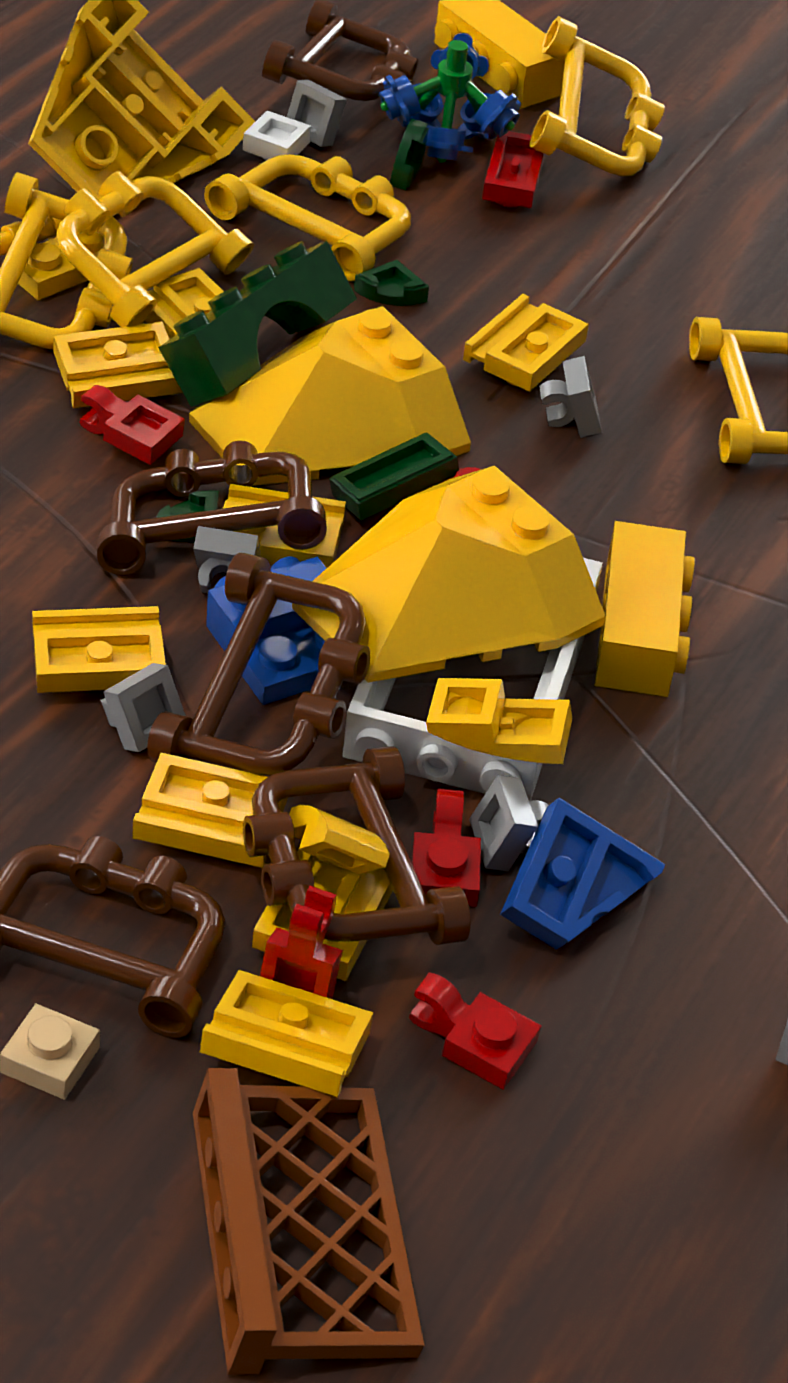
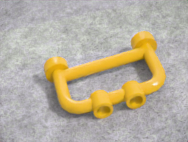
[530,16,664,176]
[204,154,411,281]
[56,171,254,327]
[0,172,133,350]
[689,317,788,464]

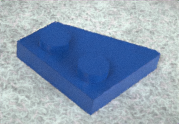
[500,798,665,950]

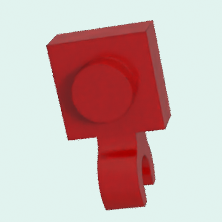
[79,385,185,465]
[411,789,481,907]
[260,886,343,999]
[409,973,542,1090]

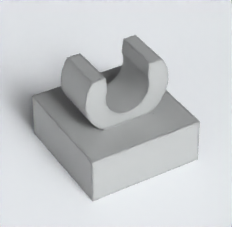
[287,80,347,147]
[539,356,602,438]
[193,526,261,593]
[101,663,186,752]
[469,775,549,872]

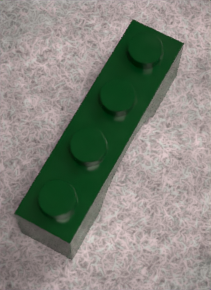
[158,241,357,407]

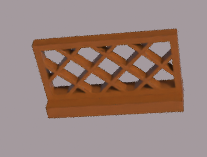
[193,1068,424,1375]

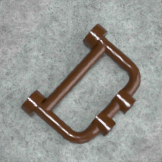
[262,0,418,101]
[97,440,327,575]
[147,553,370,776]
[243,746,471,945]
[0,836,226,1038]

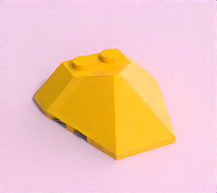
[28,0,255,199]
[189,306,471,486]
[292,465,606,683]

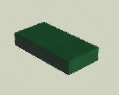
[329,432,459,520]

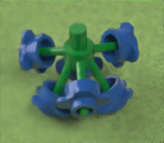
[379,33,522,163]

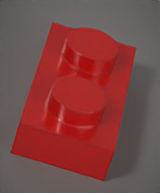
[482,131,545,208]

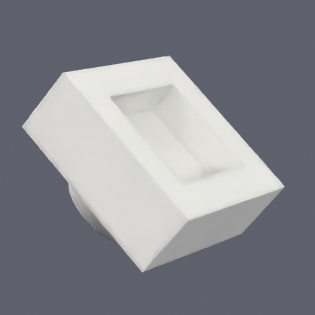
[243,111,311,160]

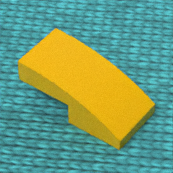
[426,678,572,764]
[289,805,390,875]

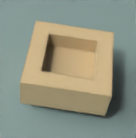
[0,1003,100,1100]

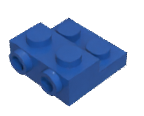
[206,556,327,705]

